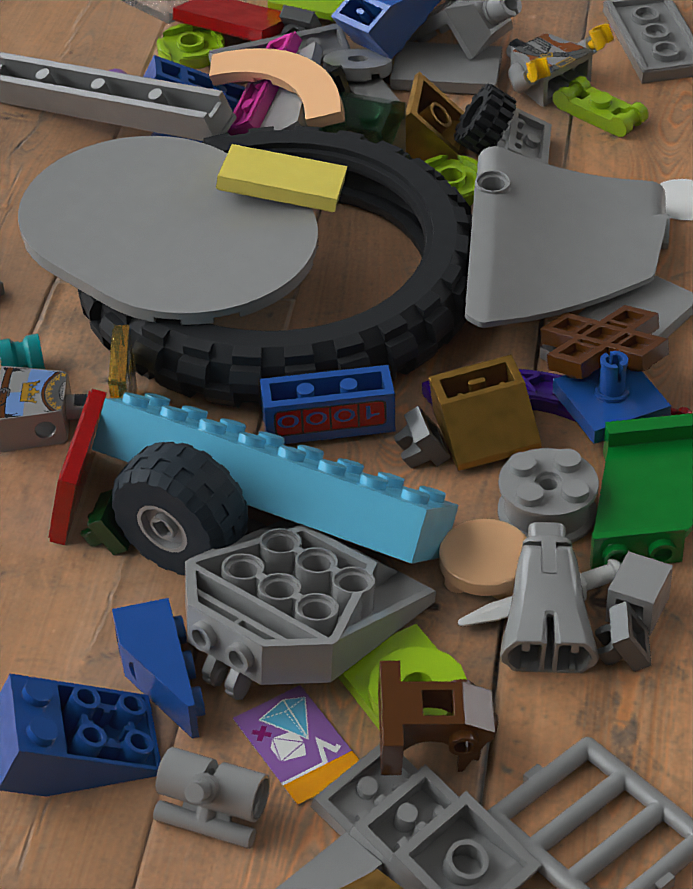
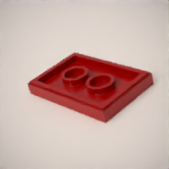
[173,0,285,41]
[48,389,107,545]

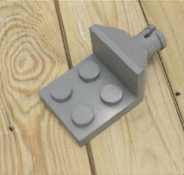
[407,0,522,60]

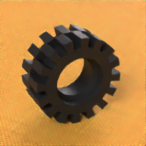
[454,83,516,155]

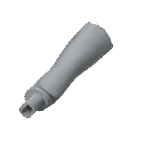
[500,522,599,673]

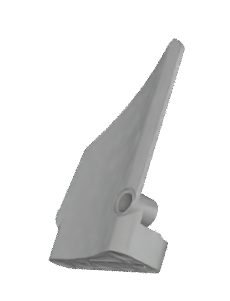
[465,146,670,328]

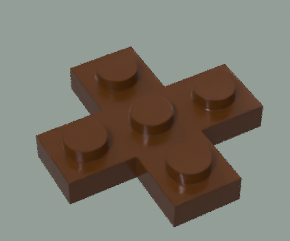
[540,305,669,379]

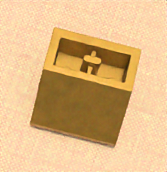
[429,354,542,471]

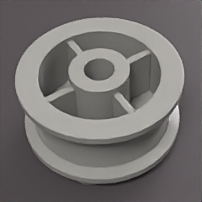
[497,448,599,543]

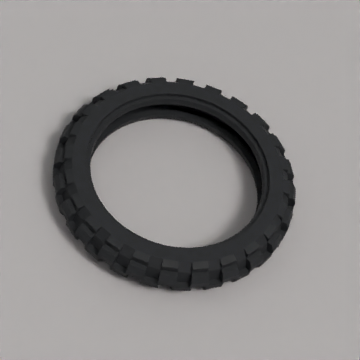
[78,126,473,408]

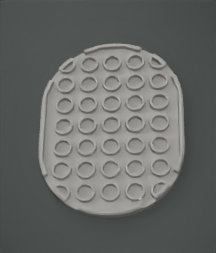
[18,136,319,325]

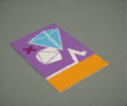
[233,685,359,805]

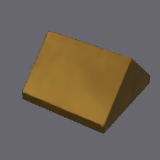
[405,71,465,161]

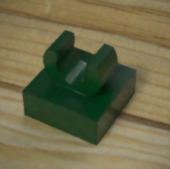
[80,489,130,555]

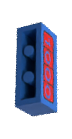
[260,365,396,444]

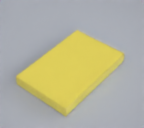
[216,144,347,212]

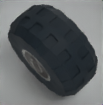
[112,442,249,576]

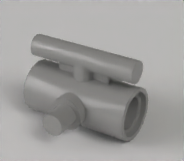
[153,747,270,849]

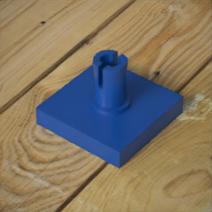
[552,351,671,444]

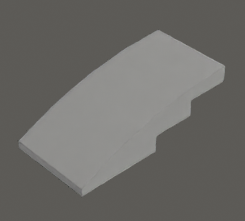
[311,744,542,889]

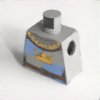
[0,366,88,452]

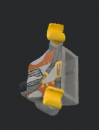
[506,23,614,107]

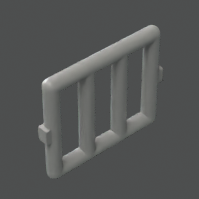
[487,737,693,889]

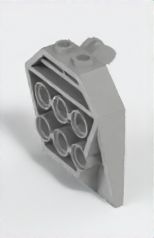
[185,519,436,700]

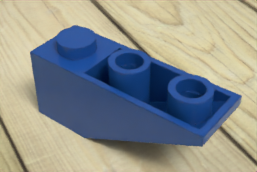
[112,598,206,738]

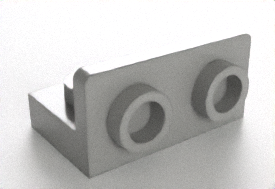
[495,108,552,164]

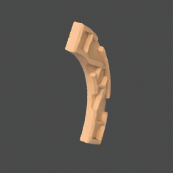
[209,48,345,128]

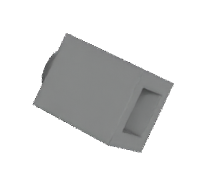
[605,551,673,636]

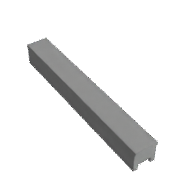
[0,52,237,142]

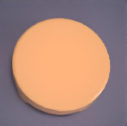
[439,519,527,600]

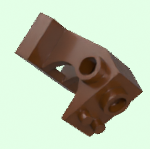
[378,661,498,775]

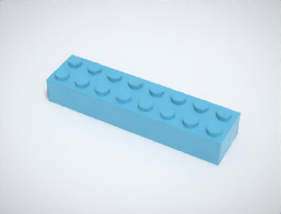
[92,392,459,564]

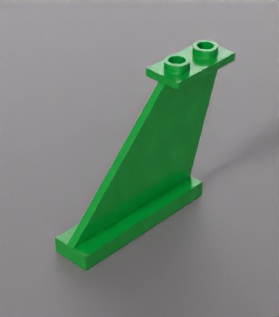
[590,413,693,570]

